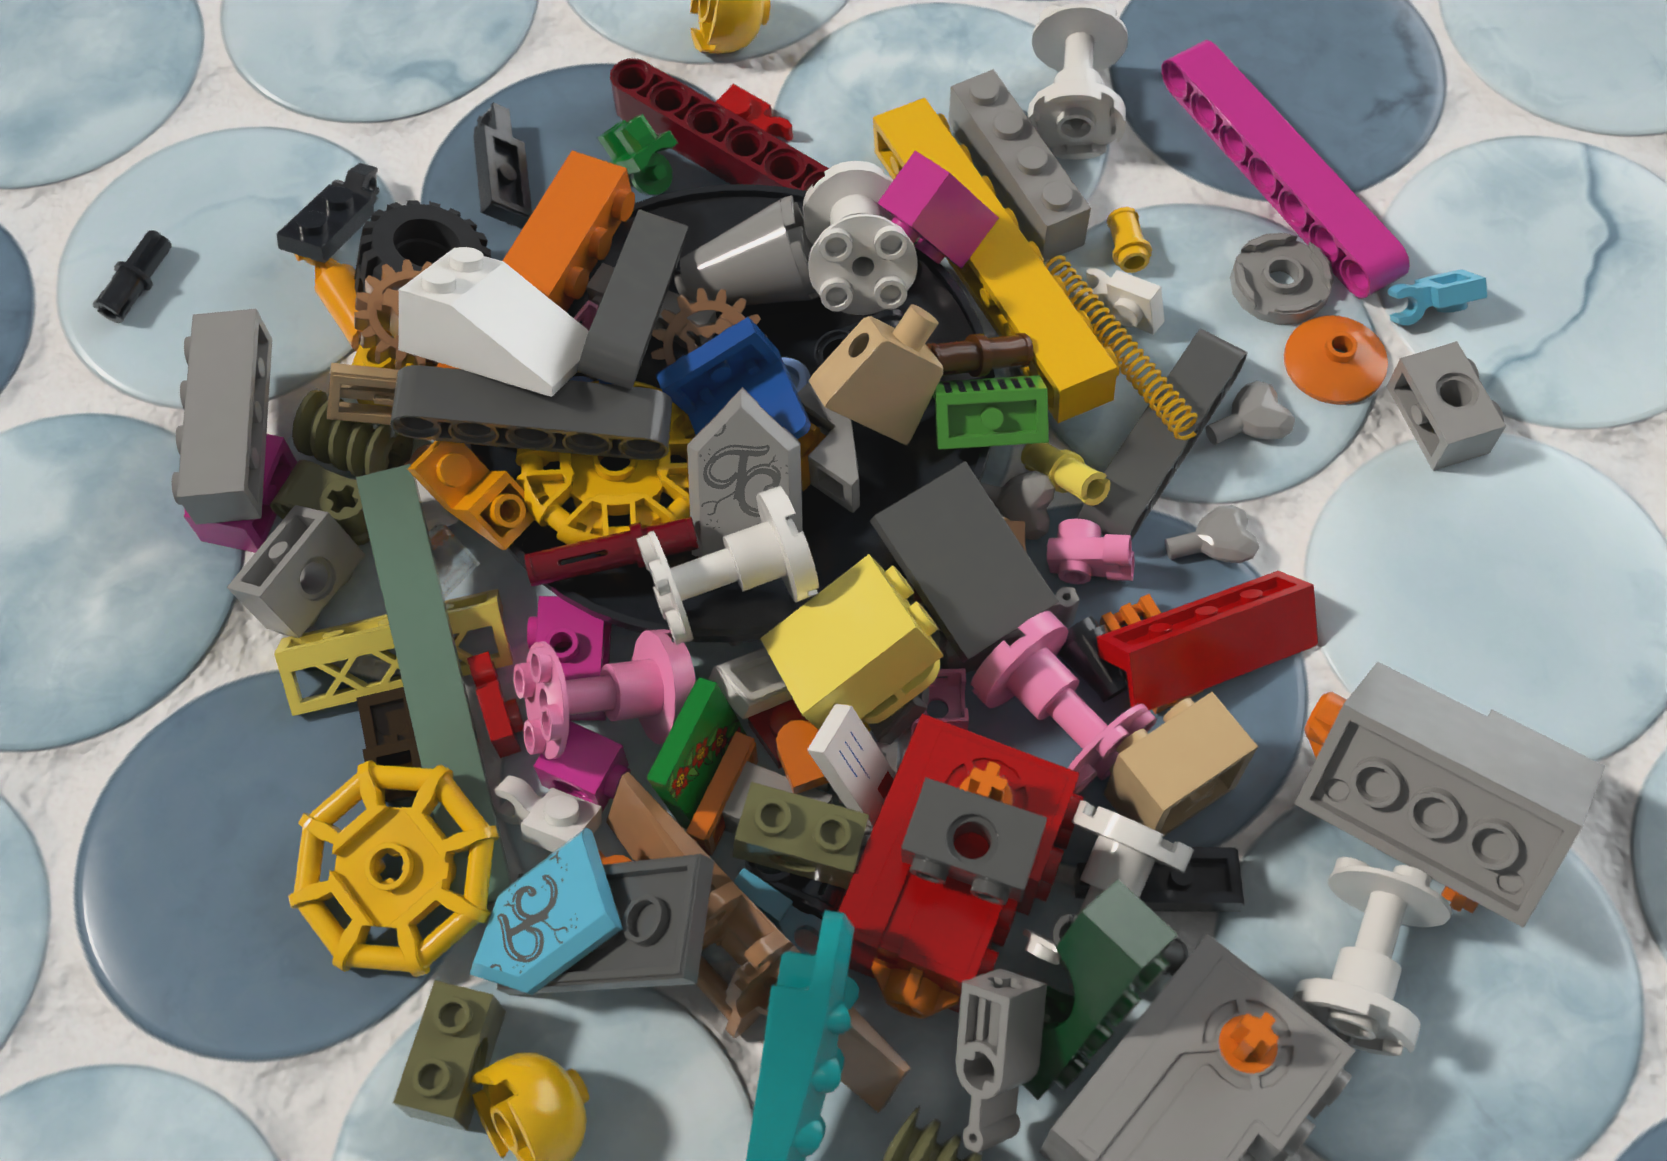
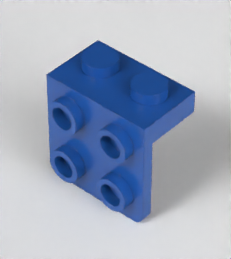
[655,317,811,439]

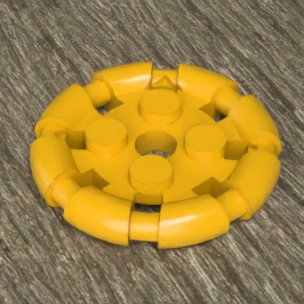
[515,380,696,555]

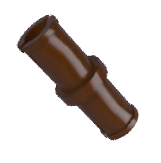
[926,333,1033,377]

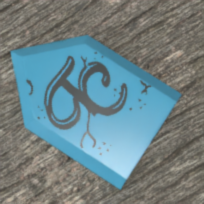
[470,828,623,995]

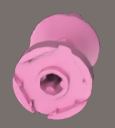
[971,611,1157,794]
[514,629,696,759]

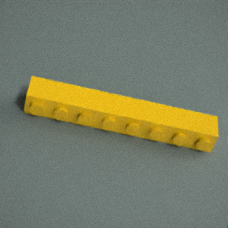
[873,97,1120,424]

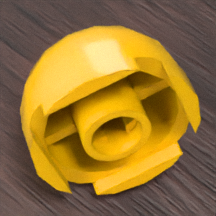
[690,0,770,54]
[471,1052,589,1161]

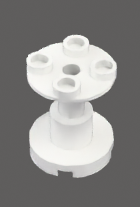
[1027,2,1128,160]
[803,161,918,315]
[637,486,819,645]
[1023,800,1194,967]
[1292,857,1452,1056]

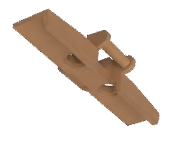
[606,772,911,1113]

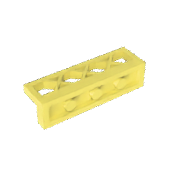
[274,589,513,716]

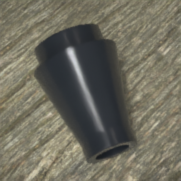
[1058,616,1128,703]

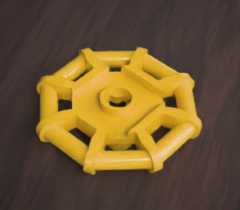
[288,760,499,978]

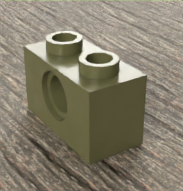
[733,782,869,889]
[393,980,506,1131]

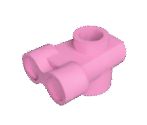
[1047,519,1135,584]

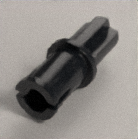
[93,230,172,323]

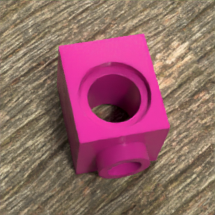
[533,721,631,812]

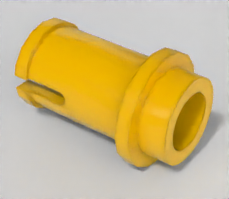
[1107,207,1152,273]

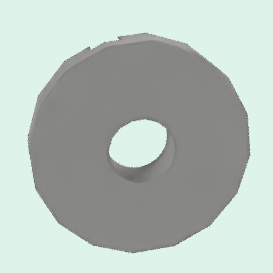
[1230,233,1334,325]

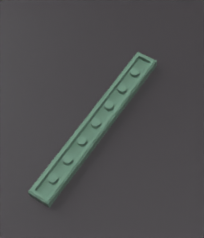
[356,464,512,905]

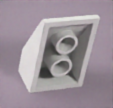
[398,247,589,397]

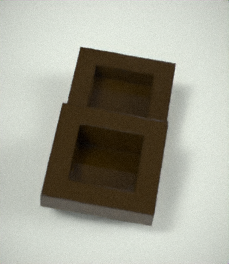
[357,687,422,803]

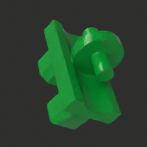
[598,114,678,196]

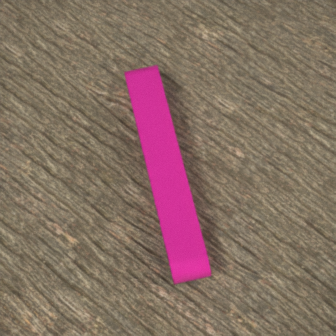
[1161,40,1410,298]

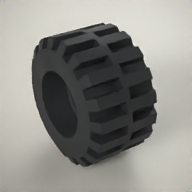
[354,200,491,323]

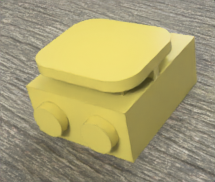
[760,554,944,730]

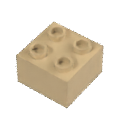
[1104,692,1258,838]

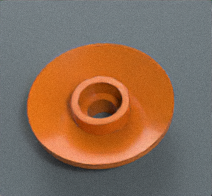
[1284,315,1388,405]

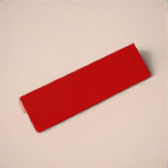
[1097,571,1318,711]

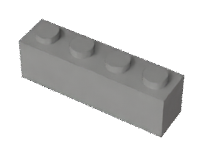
[948,69,1091,262]
[172,309,272,525]

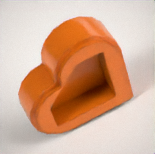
[776,720,829,794]

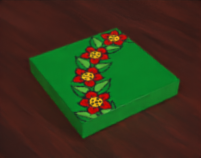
[647,677,747,829]

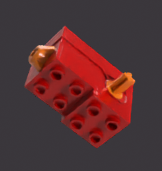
[838,713,1084,1019]

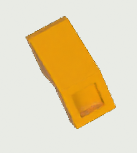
[407,441,535,550]

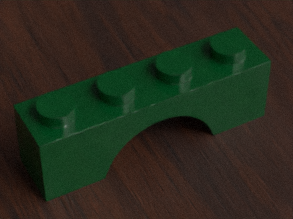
[1022,879,1178,1100]

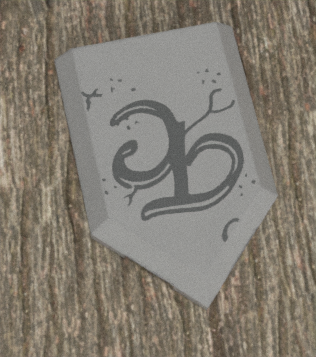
[687,387,803,557]

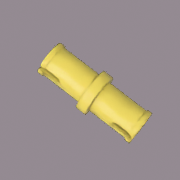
[1021,443,1110,506]

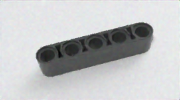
[577,209,689,390]
[1078,329,1248,540]
[390,365,672,460]

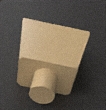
[809,304,943,445]

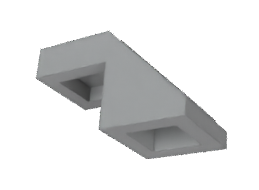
[798,383,860,513]

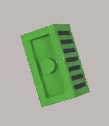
[933,375,1049,449]

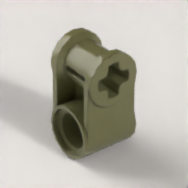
[270,460,370,546]

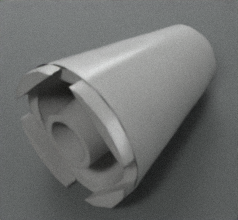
[674,195,820,306]

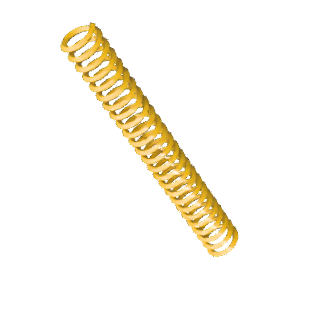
[1042,255,1198,440]

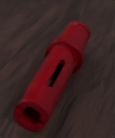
[524,517,699,586]

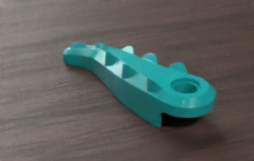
[746,910,859,1161]

